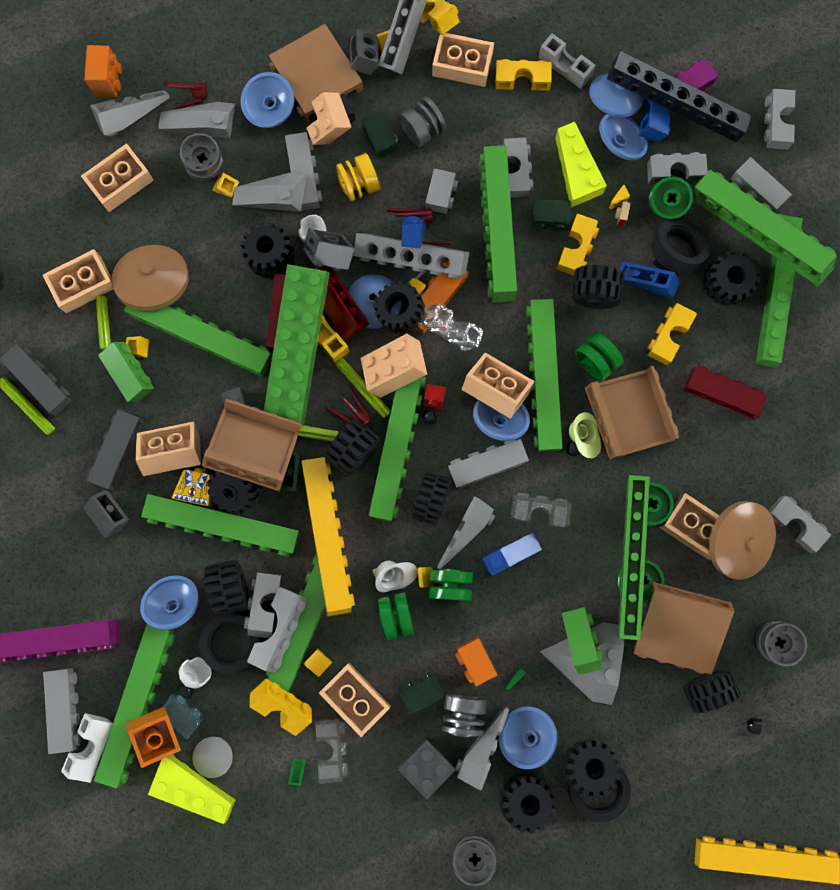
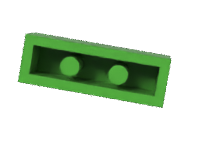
[98,342,154,402]
[562,607,604,675]

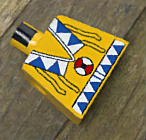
[172,461,213,507]

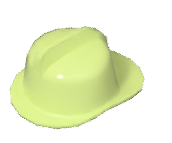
[569,412,601,459]

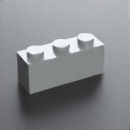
[731,157,792,213]

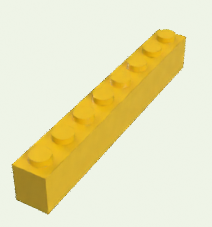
[302,457,355,617]
[695,836,840,884]

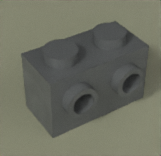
[83,489,129,539]

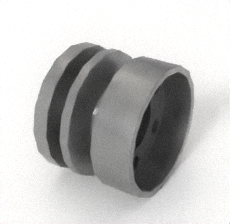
[398,96,446,148]
[180,133,223,182]
[754,620,808,666]
[442,694,487,737]
[453,834,496,886]

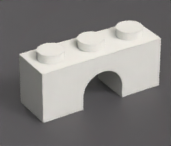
[61,713,113,783]

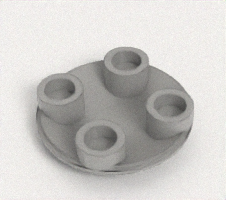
[192,737,233,778]

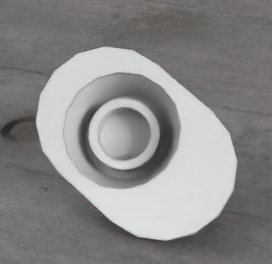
[373,561,418,592]

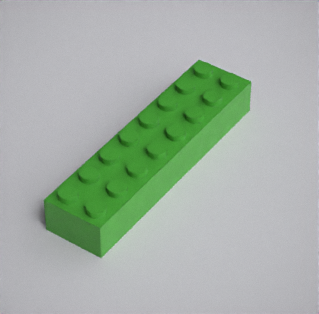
[479,145,517,303]
[695,170,837,287]
[264,264,330,425]

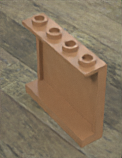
[269,24,363,122]
[585,366,679,460]
[202,399,302,491]
[632,582,735,675]

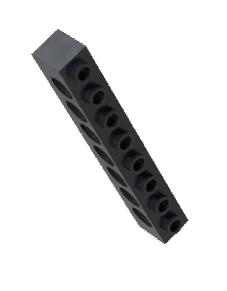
[607,51,751,142]

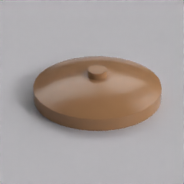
[112,245,189,311]
[709,501,776,580]

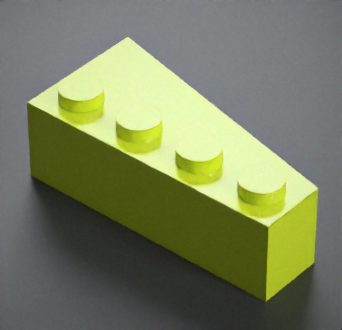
[555,122,607,208]
[148,755,235,824]

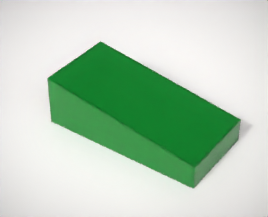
[505,668,526,690]
[288,758,306,786]

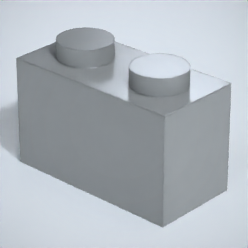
[425,168,458,214]

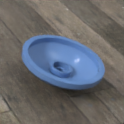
[241,72,294,128]
[589,74,643,117]
[599,114,648,160]
[348,274,402,329]
[473,400,530,441]
[140,576,199,630]
[499,707,558,770]

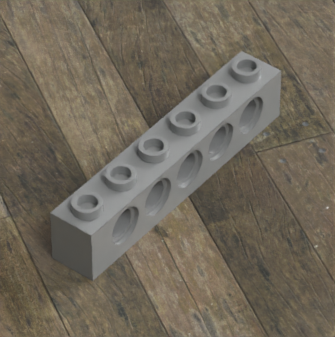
[353,233,469,278]

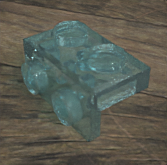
[162,694,204,739]

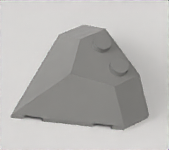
[539,622,624,705]

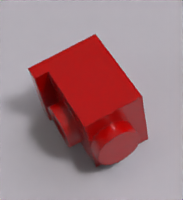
[423,384,446,410]

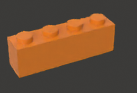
[413,261,469,335]

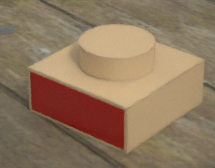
[615,201,631,227]

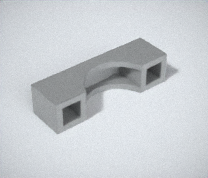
[247,587,307,673]

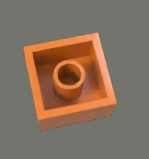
[84,45,122,98]
[455,637,497,686]
[125,707,181,768]

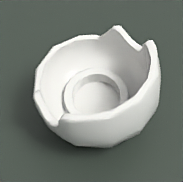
[298,215,327,243]
[179,657,212,689]

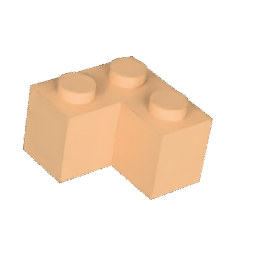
[307,92,352,145]

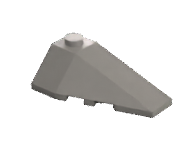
[90,90,170,136]
[158,102,236,139]
[232,173,307,212]
[437,496,495,570]
[455,706,509,790]

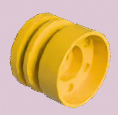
[336,153,380,202]

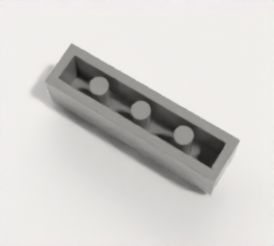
[378,0,427,74]
[285,132,322,211]
[448,439,529,489]
[43,668,81,754]

